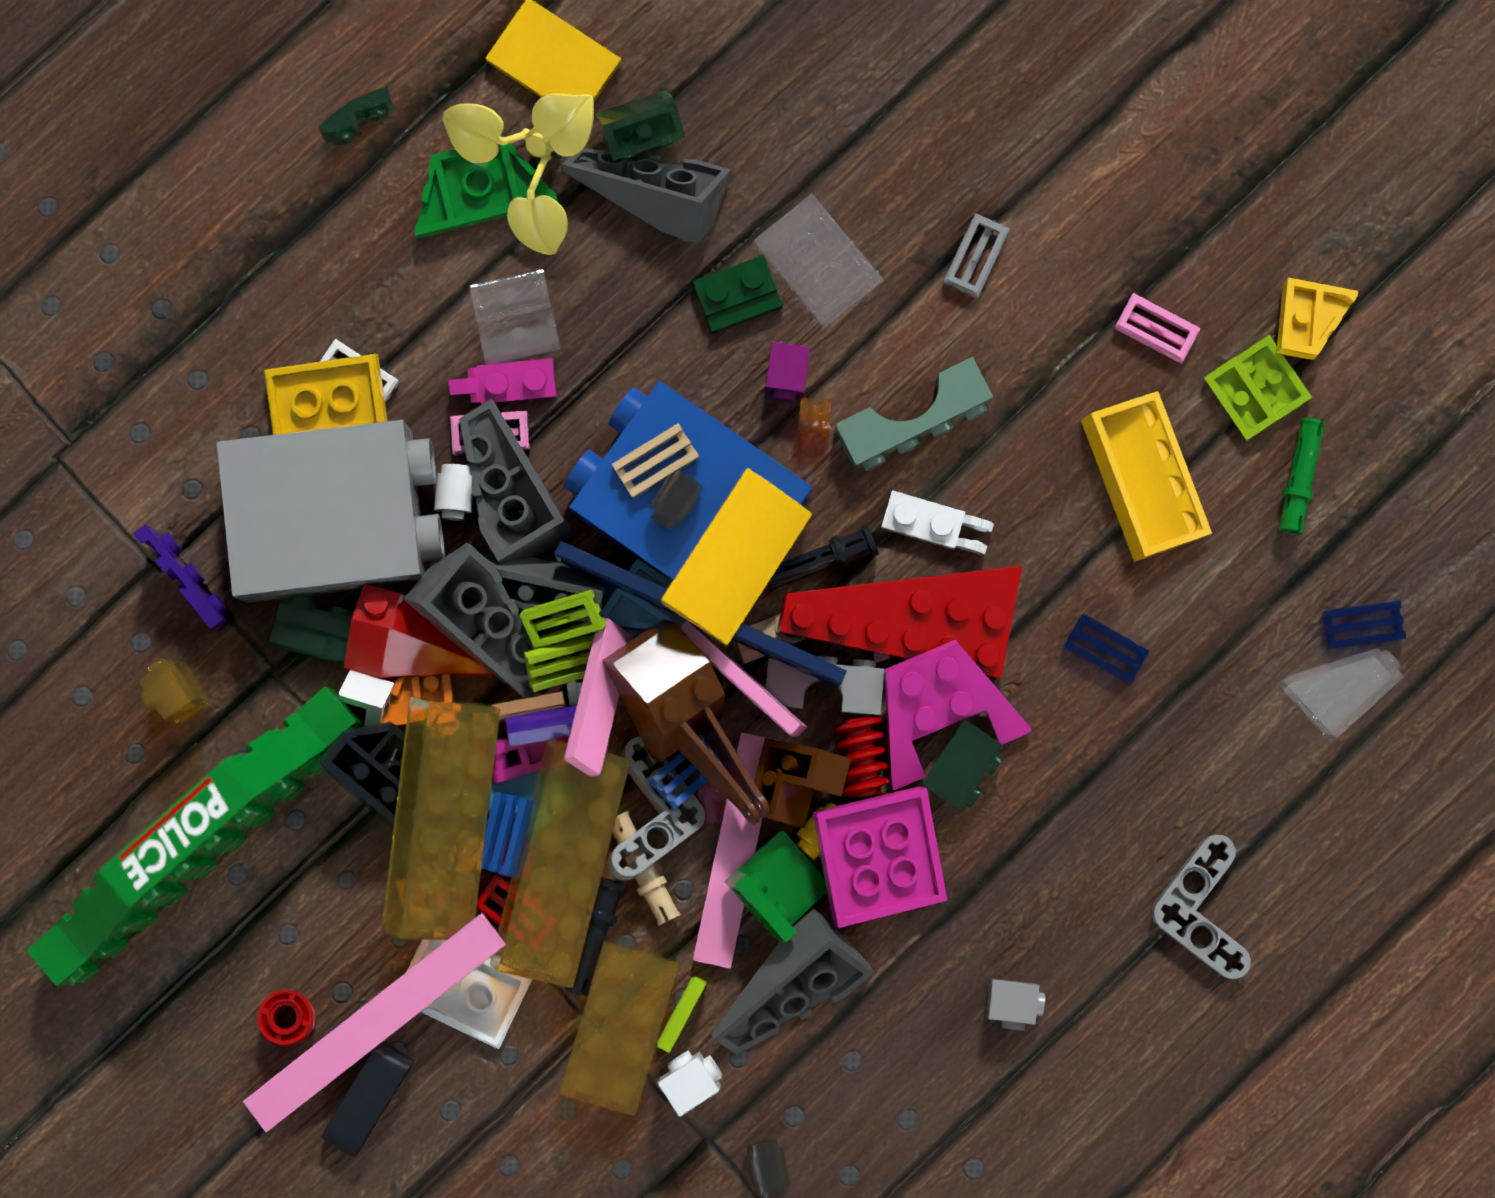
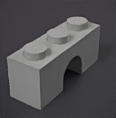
[766,656,884,717]

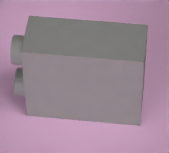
[217,420,445,603]

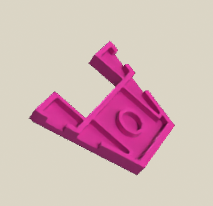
[884,640,1032,790]

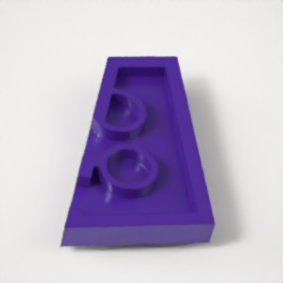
[133,524,230,632]

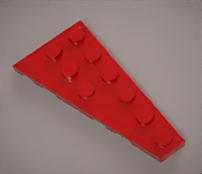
[777,566,1022,679]

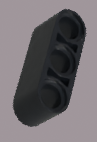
[321,1041,415,1158]

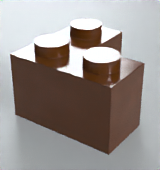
[754,738,851,828]

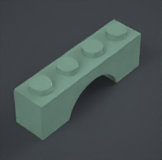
[834,357,993,471]

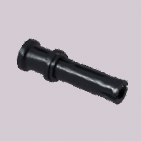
[767,523,879,592]
[565,876,628,996]

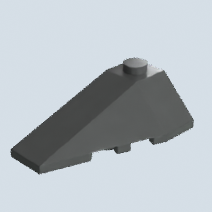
[562,148,731,243]

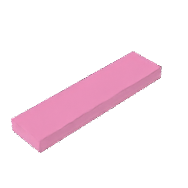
[564,618,633,777]
[680,620,807,737]

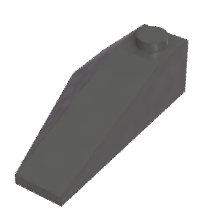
[459,399,574,563]
[404,543,547,699]
[711,909,874,1054]

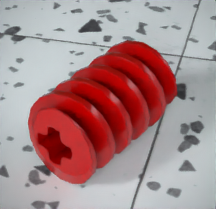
[834,717,889,798]

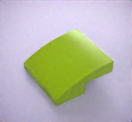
[1204,335,1313,441]

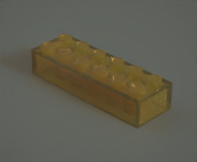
[382,697,500,940]
[490,739,631,988]

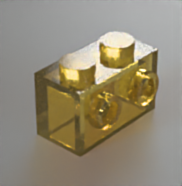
[139,658,212,724]

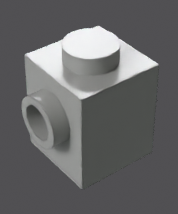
[985,978,1045,1031]

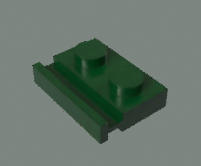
[693,255,783,335]

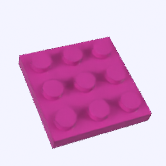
[812,786,948,928]

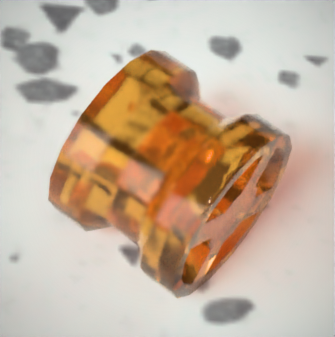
[799,398,831,437]

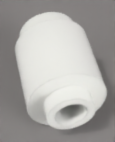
[434,464,474,521]

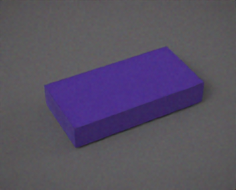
[506,705,577,746]

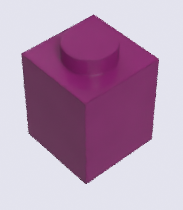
[766,342,810,403]

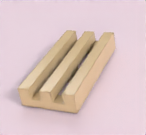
[612,423,699,499]

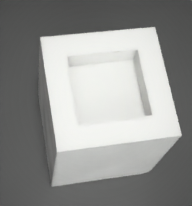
[338,670,394,727]

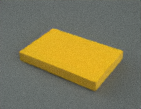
[485,0,622,102]
[264,354,388,435]

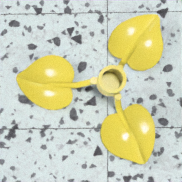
[443,93,594,255]

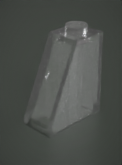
[1276,648,1404,740]

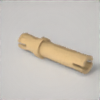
[606,811,681,926]

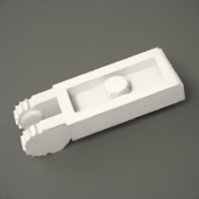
[881,490,994,555]

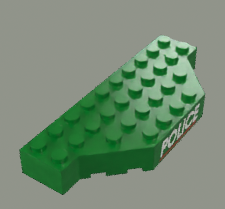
[26,686,365,986]

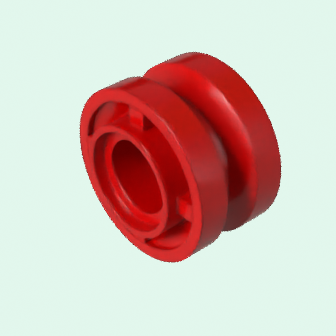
[257,990,316,1047]

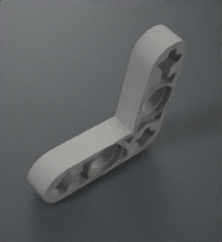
[607,737,705,880]
[1151,835,1251,979]

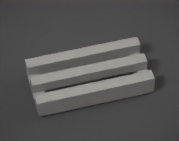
[943,213,1010,299]

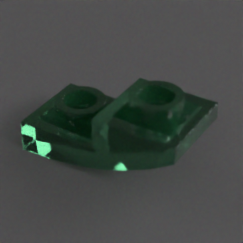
[319,87,396,145]

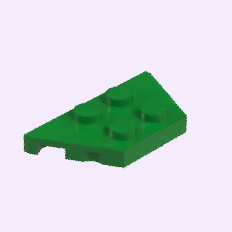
[414,136,558,239]

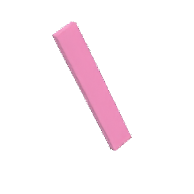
[693,732,775,969]

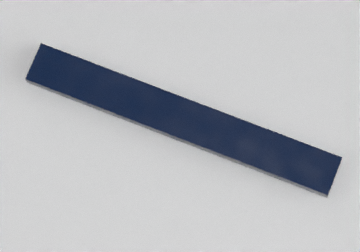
[555,541,847,688]

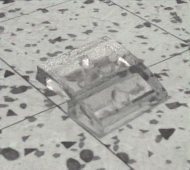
[469,270,561,365]

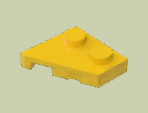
[1276,277,1358,360]

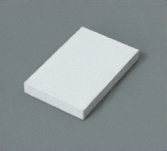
[407,928,533,1049]

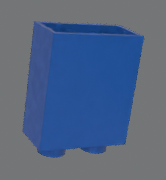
[563,380,813,582]

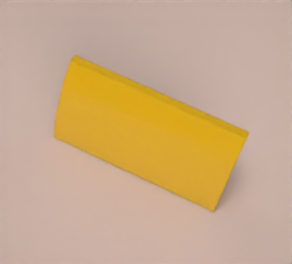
[1081,391,1212,562]
[661,468,812,645]

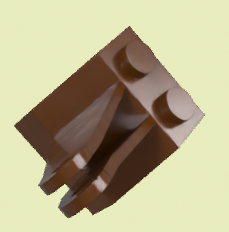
[602,619,771,825]

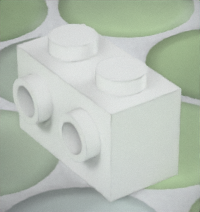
[658,1051,722,1117]

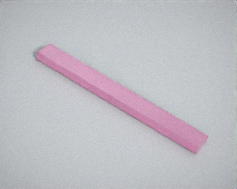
[243,913,506,1132]

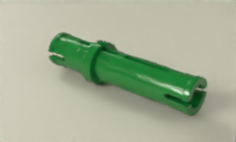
[1278,418,1326,535]

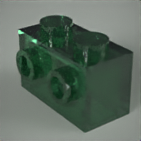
[596,90,686,161]

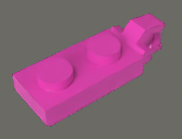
[448,358,557,404]

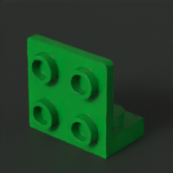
[724,831,827,943]

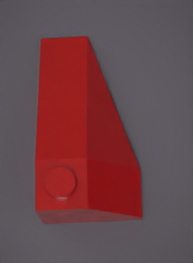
[344,584,493,680]

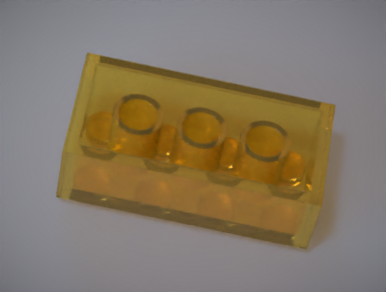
[560,940,680,1116]

